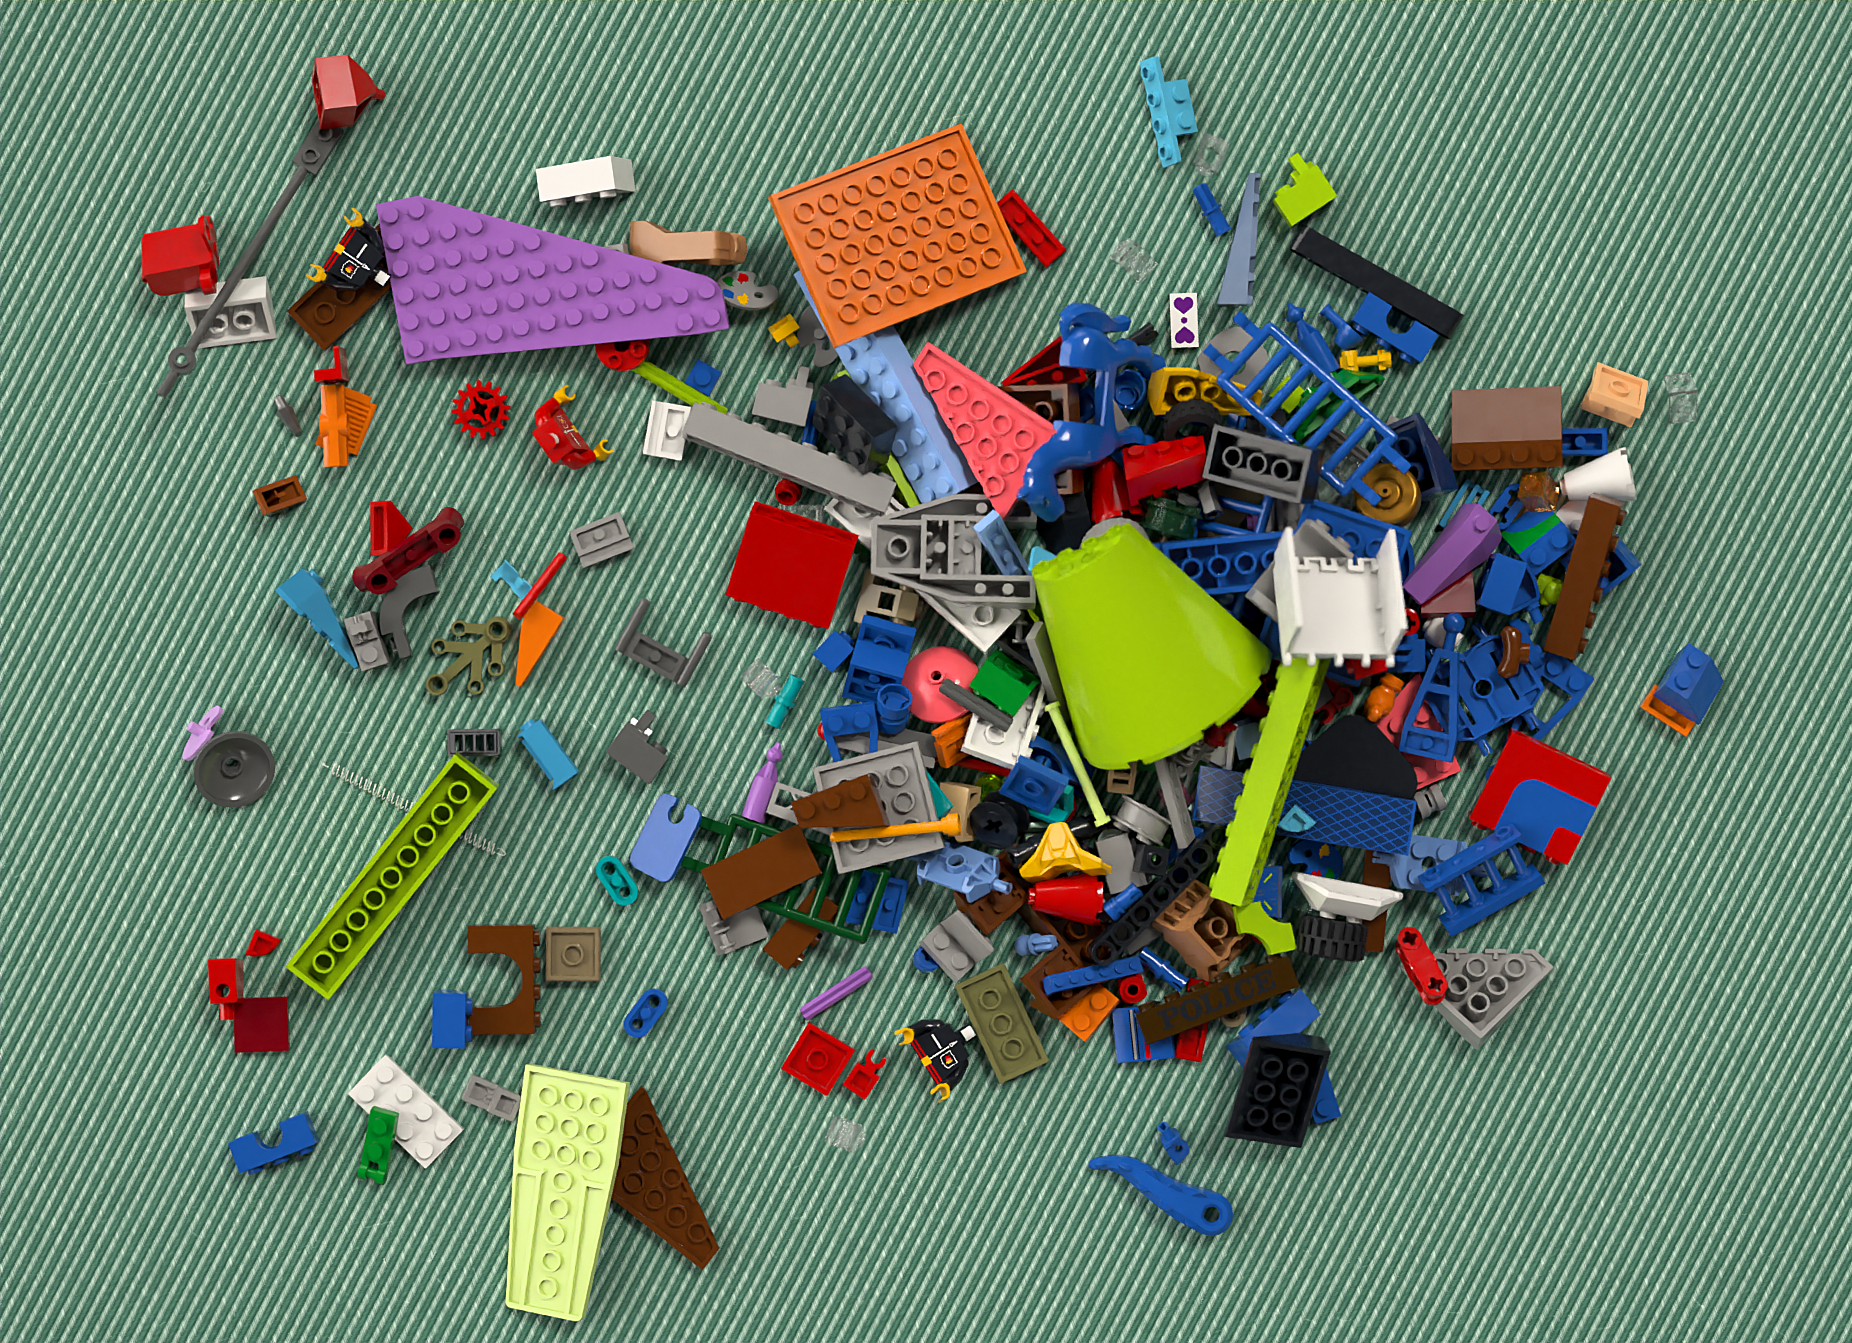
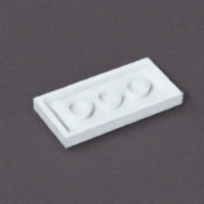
[348,1054,464,1169]

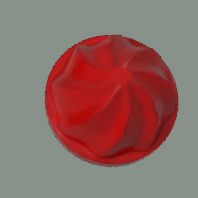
[775,479,802,506]

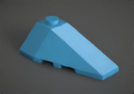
[275,568,360,669]

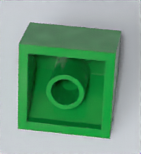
[969,649,1041,716]

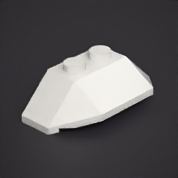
[1292,872,1403,924]

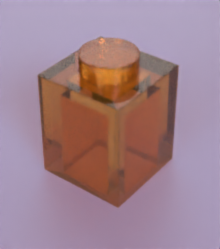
[1517,472,1560,512]

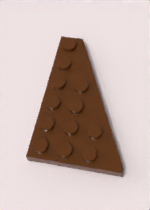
[611,1085,720,1270]

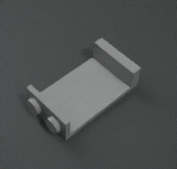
[1245,519,1354,624]

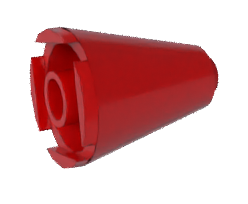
[1091,455,1145,528]
[1027,873,1103,926]

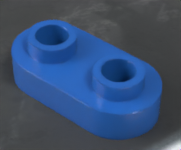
[1508,617,1545,670]
[624,988,668,1038]

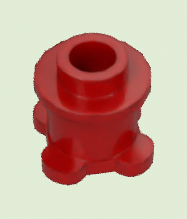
[1117,974,1147,1003]

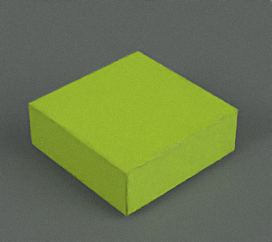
[1269,376,1305,414]

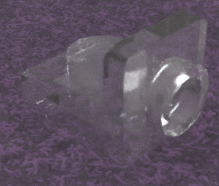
[1110,238,1158,284]

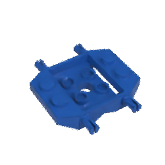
[1425,621,1545,757]

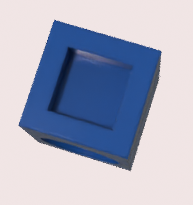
[813,630,855,673]

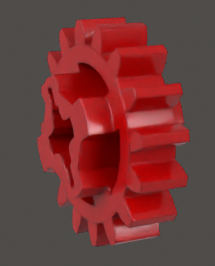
[451,380,511,439]

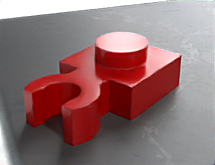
[843,1048,887,1100]

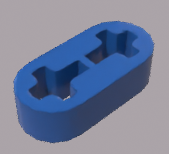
[1488,483,1528,530]

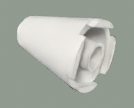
[1559,447,1637,501]

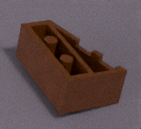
[791,774,891,828]

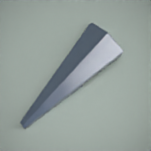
[1216,173,1261,308]

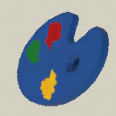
[1287,839,1343,879]

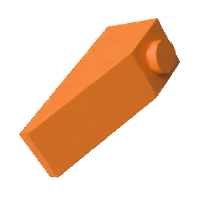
[516,601,566,687]

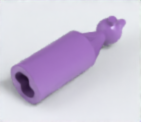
[741,742,783,823]

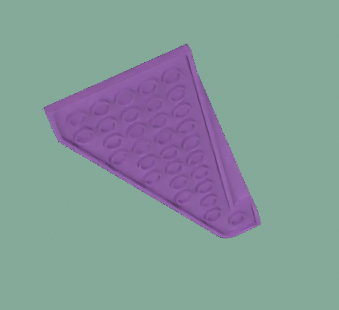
[376,196,730,365]

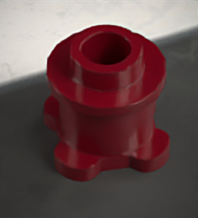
[1202,720,1237,749]

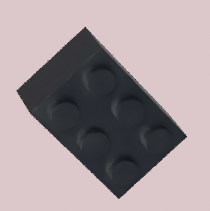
[812,374,898,475]

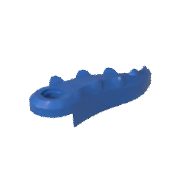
[1088,1155,1233,1236]

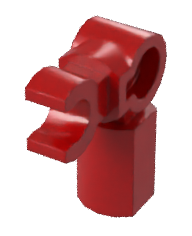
[1314,677,1354,725]

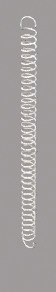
[322,763,506,856]

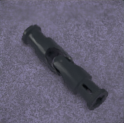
[1006,807,1113,869]

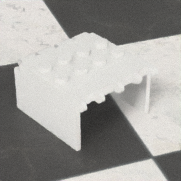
[1273,528,1407,667]

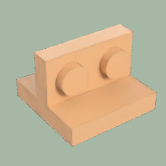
[1581,362,1648,427]

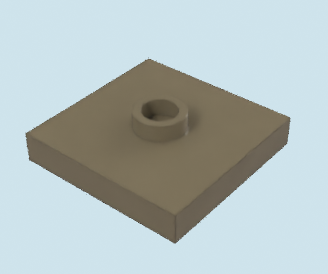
[546,926,601,981]

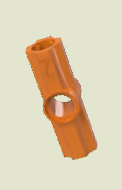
[319,384,350,467]

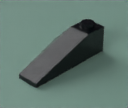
[1036,491,1092,556]

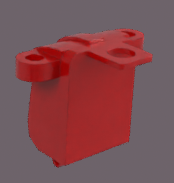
[141,215,219,296]

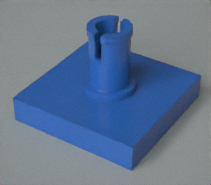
[999,754,1069,816]

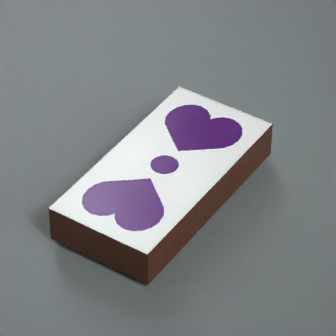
[1169,293,1199,349]

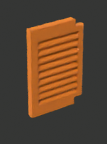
[315,384,377,458]

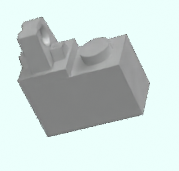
[752,366,814,428]
[344,611,391,671]
[1094,832,1155,894]

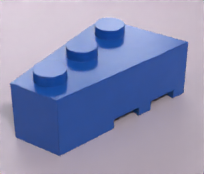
[1225,989,1321,1068]

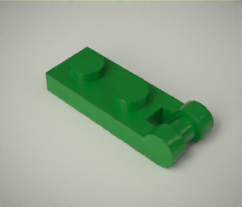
[357,1106,399,1185]

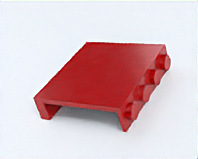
[726,501,859,629]

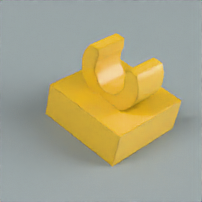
[768,313,800,348]

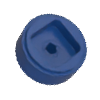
[913,946,939,973]

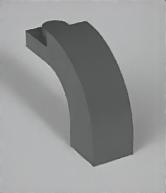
[380,565,440,659]

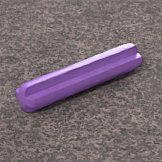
[800,966,873,1020]

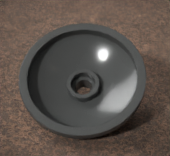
[193,731,275,808]

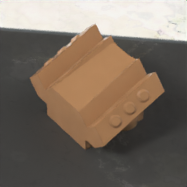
[1152,879,1252,983]

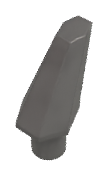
[273,395,302,437]

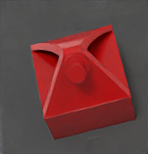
[311,55,385,130]

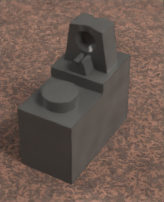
[605,710,670,784]

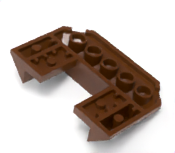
[953,844,1108,1020]

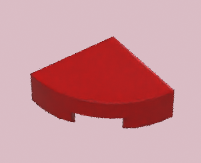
[245,929,282,957]

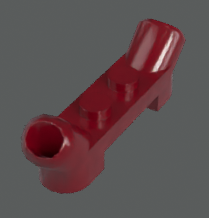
[352,507,464,595]

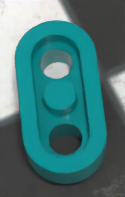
[596,856,639,906]

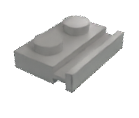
[569,512,634,568]

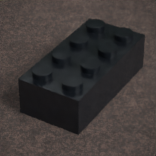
[1202,424,1326,504]

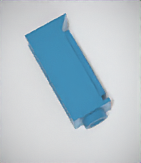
[517,718,580,790]

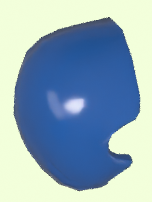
[1113,369,1147,413]

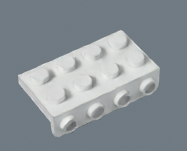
[961,666,1046,769]

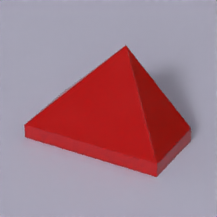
[370,501,413,556]

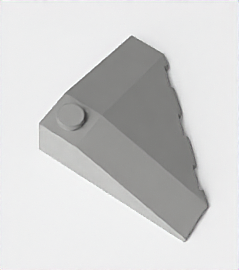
[1400,948,1554,1050]

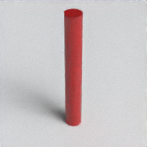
[513,552,567,620]

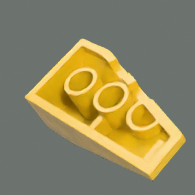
[1147,368,1263,415]

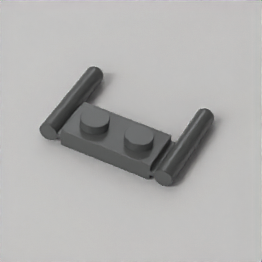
[614,598,712,687]

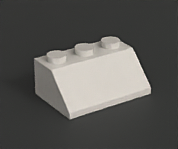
[185,276,277,348]

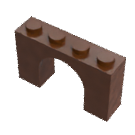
[468,924,541,1035]

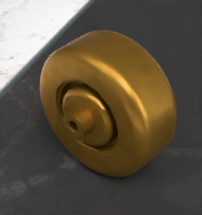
[1354,463,1421,527]

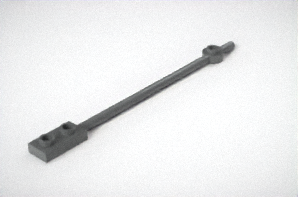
[156,119,344,398]

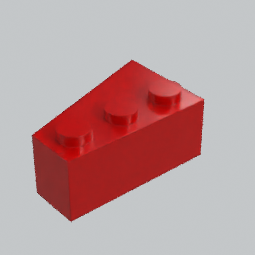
[1122,436,1207,507]

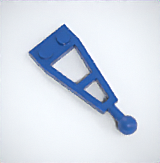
[1399,613,1465,763]
[1485,651,1595,780]
[820,701,879,762]

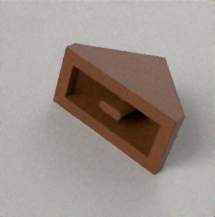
[253,475,307,517]

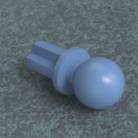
[1014,933,1058,956]

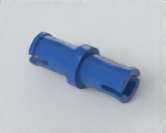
[1138,947,1189,992]

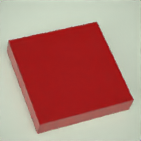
[781,1022,855,1096]

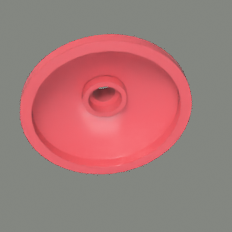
[901,646,979,724]

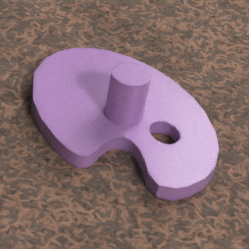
[182,706,223,761]

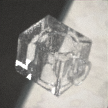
[1192,132,1230,177]
[739,658,782,700]
[824,1114,867,1153]

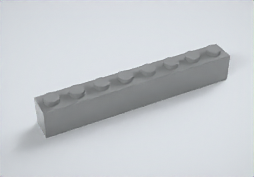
[682,402,897,517]

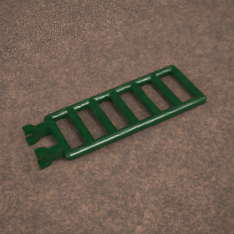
[681,813,891,944]

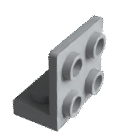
[919,910,995,983]

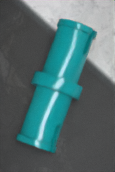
[765,673,805,729]

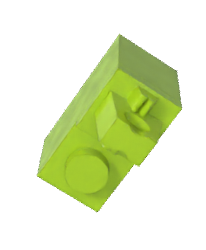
[1272,152,1337,228]

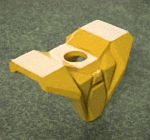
[1019,822,1112,884]

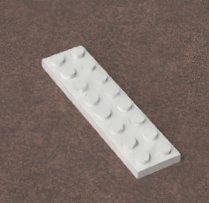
[825,497,1022,654]

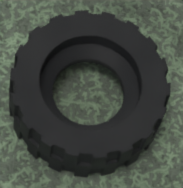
[1162,399,1222,455]

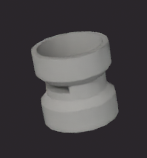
[1412,784,1447,819]

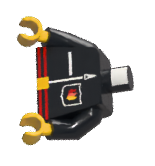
[306,208,392,292]
[894,1019,977,1103]

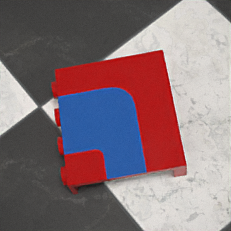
[1468,727,1611,865]

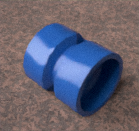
[876,683,913,734]

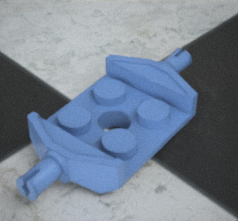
[1372,835,1488,896]
[906,839,1012,903]

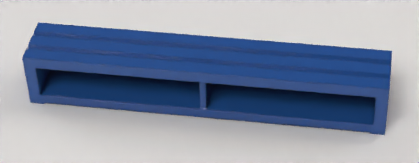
[1042,956,1143,995]

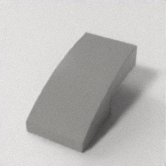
[461,1073,521,1122]

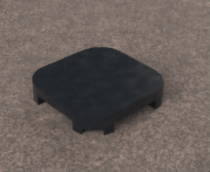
[1292,714,1418,800]

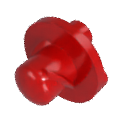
[595,339,650,372]

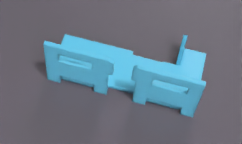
[490,560,532,600]

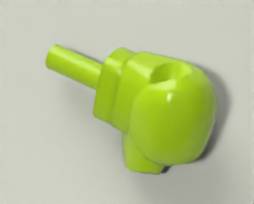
[1535,574,1563,607]

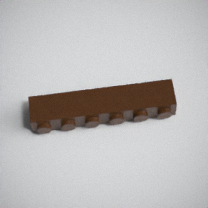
[1543,492,1627,660]

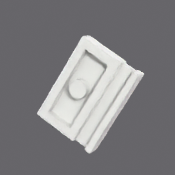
[643,400,692,461]

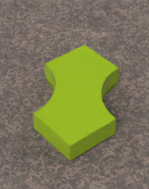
[1232,901,1296,955]

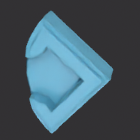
[1277,805,1317,832]

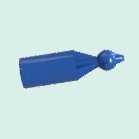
[1286,302,1340,373]

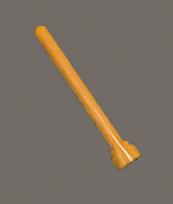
[830,813,961,842]

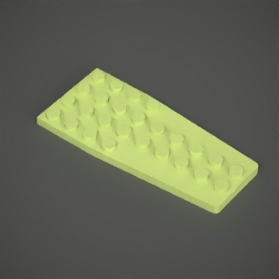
[506,1064,630,1321]

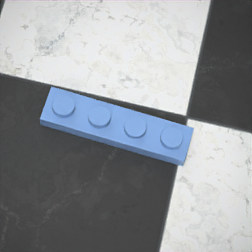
[973,510,1032,576]

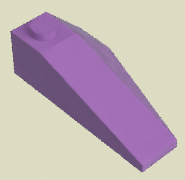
[1402,503,1503,604]

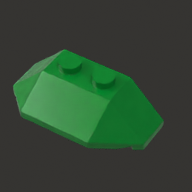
[1293,369,1385,444]

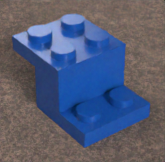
[842,614,916,706]

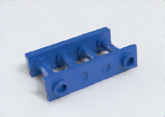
[1417,823,1545,937]

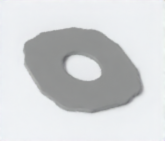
[1198,327,1269,386]

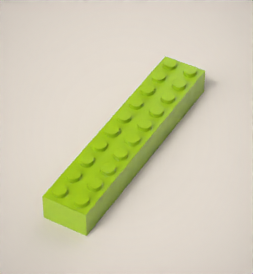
[1209,658,1331,907]
[285,752,499,1000]

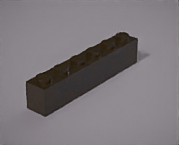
[1134,953,1300,1045]

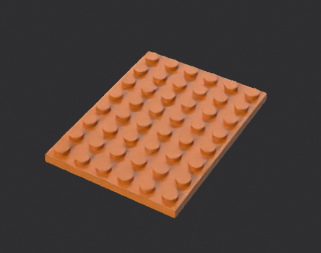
[768,123,1027,348]

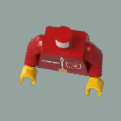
[532,385,614,470]

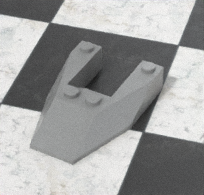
[871,494,1037,609]

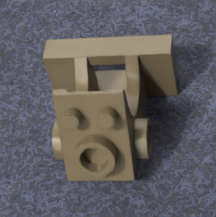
[854,569,925,626]

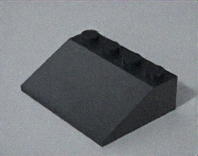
[1224,1033,1331,1148]

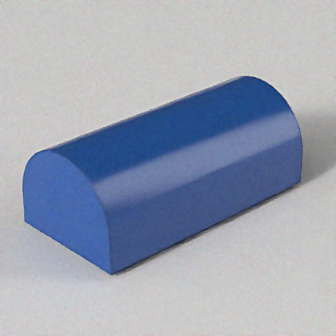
[1563,428,1608,456]

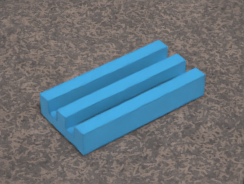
[1438,478,1490,529]

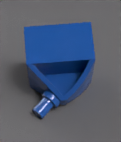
[1475,553,1544,624]

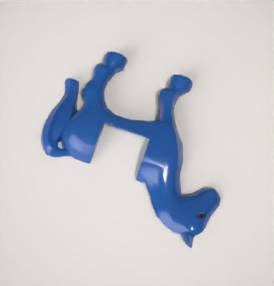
[1017,302,1166,522]

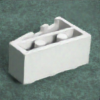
[536,156,636,207]

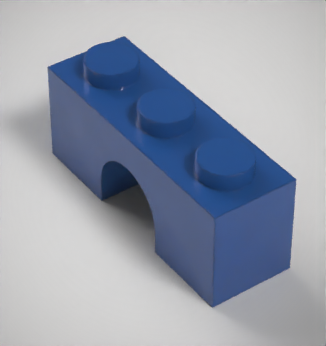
[1350,292,1439,365]
[228,1111,319,1175]

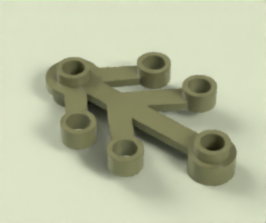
[426,616,512,695]

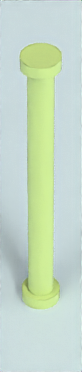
[1044,701,1111,827]

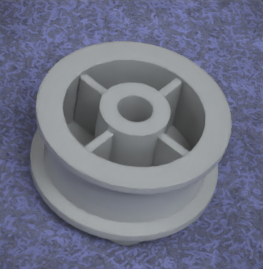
[1111,795,1172,847]

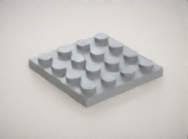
[813,741,945,874]

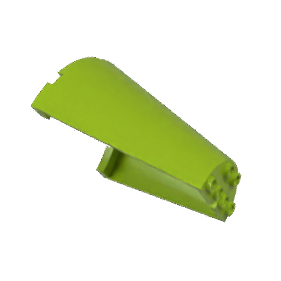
[1032,522,1272,770]

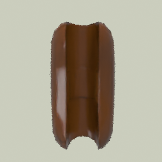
[1497,626,1530,678]

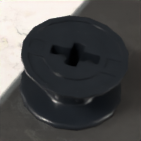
[969,789,1030,850]

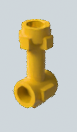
[1339,349,1391,371]

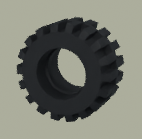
[1296,915,1368,962]

